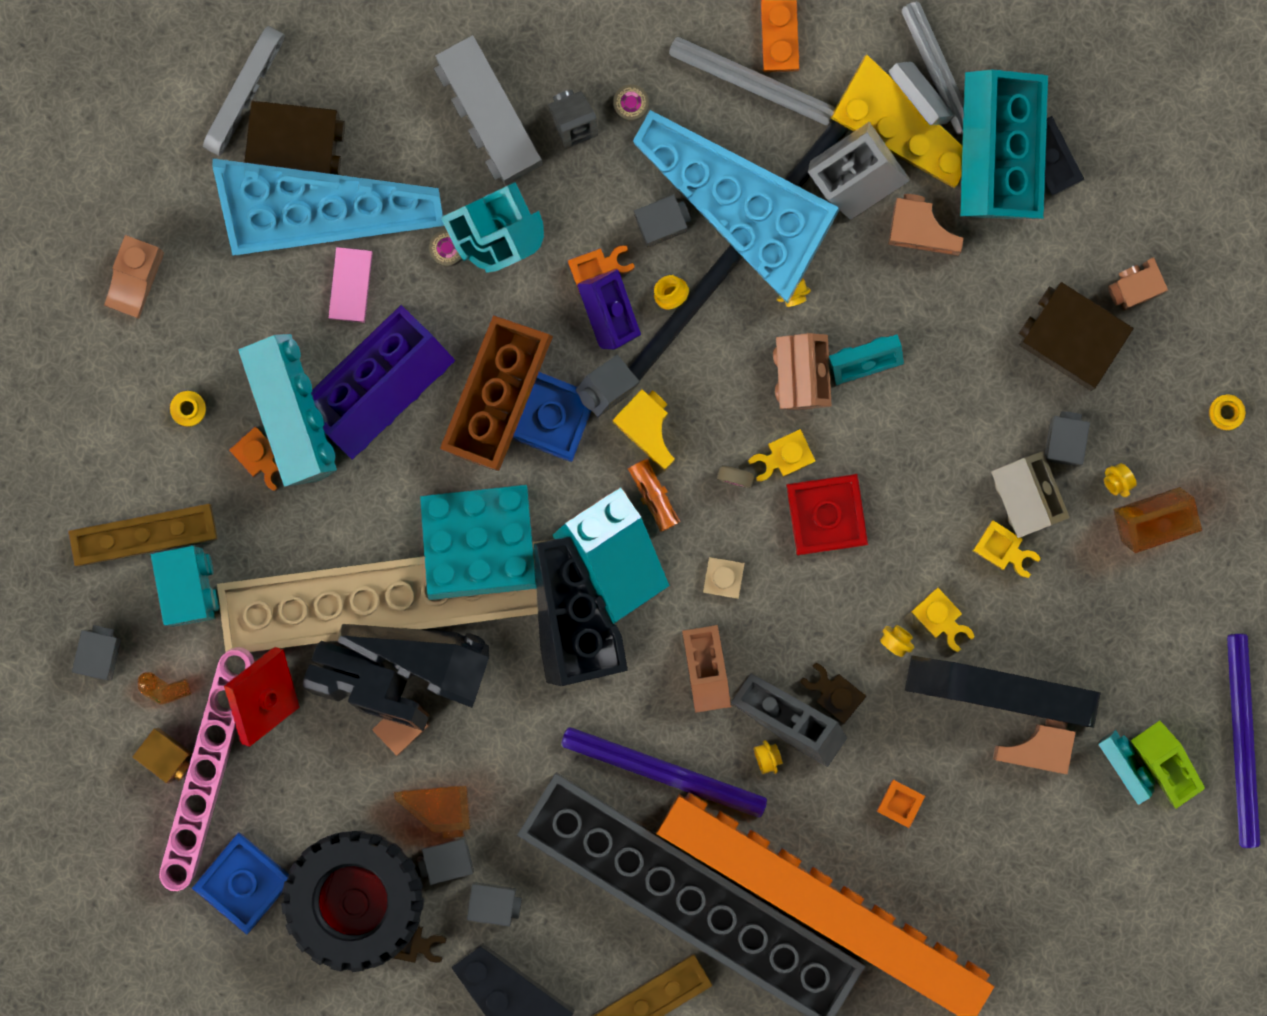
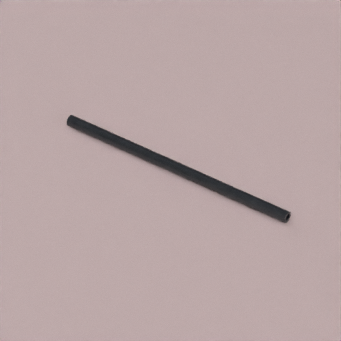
[628,121,849,381]

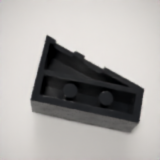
[451,943,575,1016]

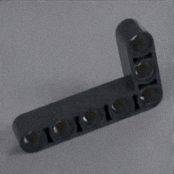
[904,655,1101,728]

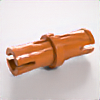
[628,458,681,532]

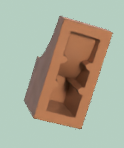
[888,194,964,256]
[104,235,164,319]
[682,625,731,713]
[993,719,1075,774]

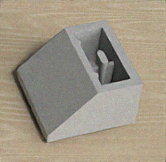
[808,122,910,220]

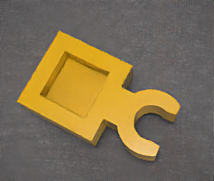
[748,429,816,482]
[972,520,1041,578]
[911,587,975,652]

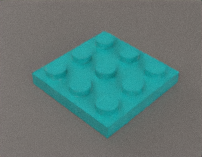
[420,485,536,600]

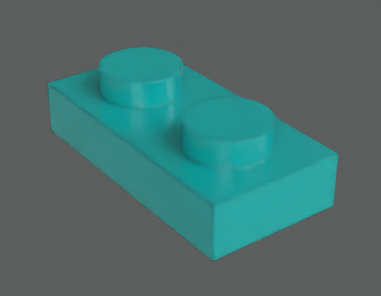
[829,334,904,385]
[1098,730,1155,805]

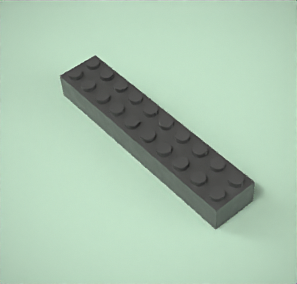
[517,772,865,1016]

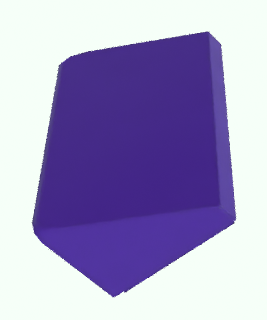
[577,269,641,350]

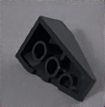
[534,536,628,686]
[338,624,489,708]

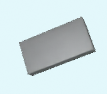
[888,62,955,125]

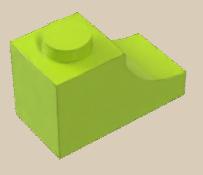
[1131,720,1205,809]

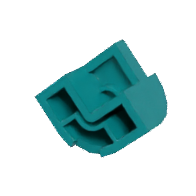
[441,182,544,273]

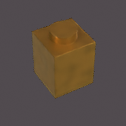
[132,728,193,783]

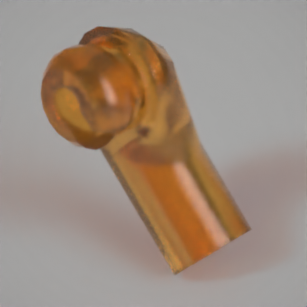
[137,672,192,705]

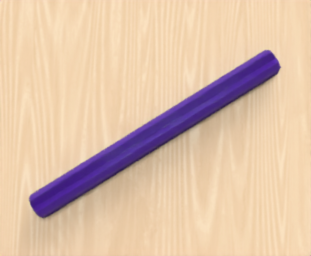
[1227,633,1260,848]
[561,727,767,817]

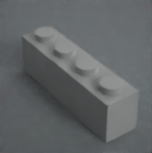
[434,35,543,185]

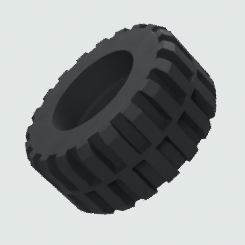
[281,830,424,972]

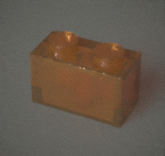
[1113,487,1202,553]

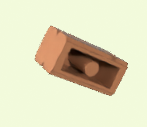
[773,333,832,410]

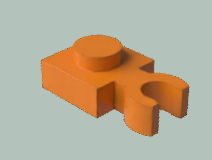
[568,245,635,296]
[229,426,279,491]

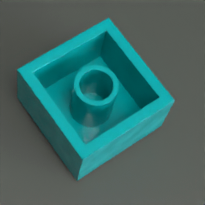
[150,546,220,627]

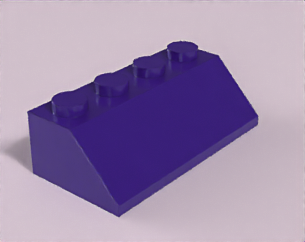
[311,305,456,460]

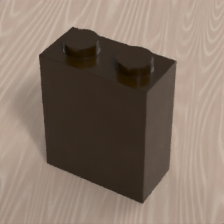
[244,101,345,175]
[1018,282,1134,391]

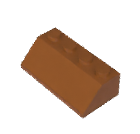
[440,315,553,471]

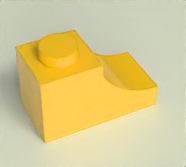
[612,389,675,471]

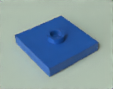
[512,372,591,462]
[192,832,289,934]

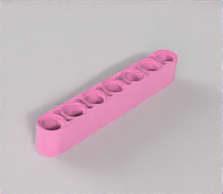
[159,647,254,891]

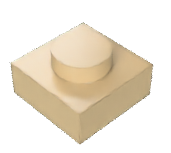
[703,557,745,599]

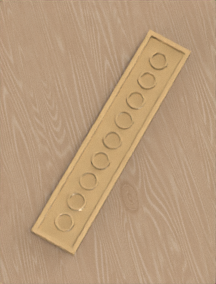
[217,539,553,652]

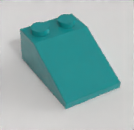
[552,487,670,624]

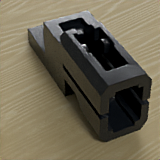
[303,641,428,731]

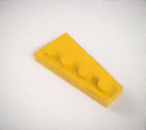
[831,54,963,188]

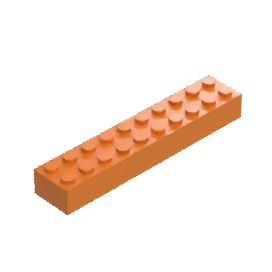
[657,792,995,1016]

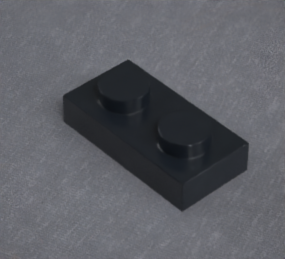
[1045,116,1085,197]

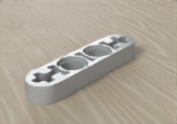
[203,26,285,156]

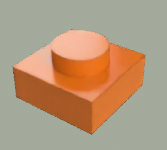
[876,779,925,828]

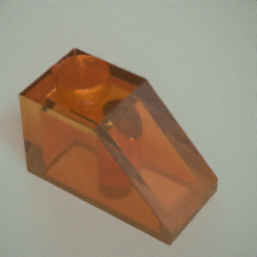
[394,785,472,838]

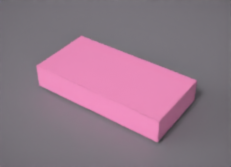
[328,247,373,323]

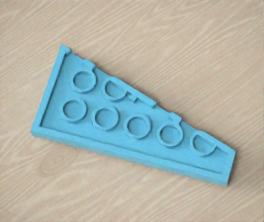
[633,110,839,304]
[212,159,444,256]

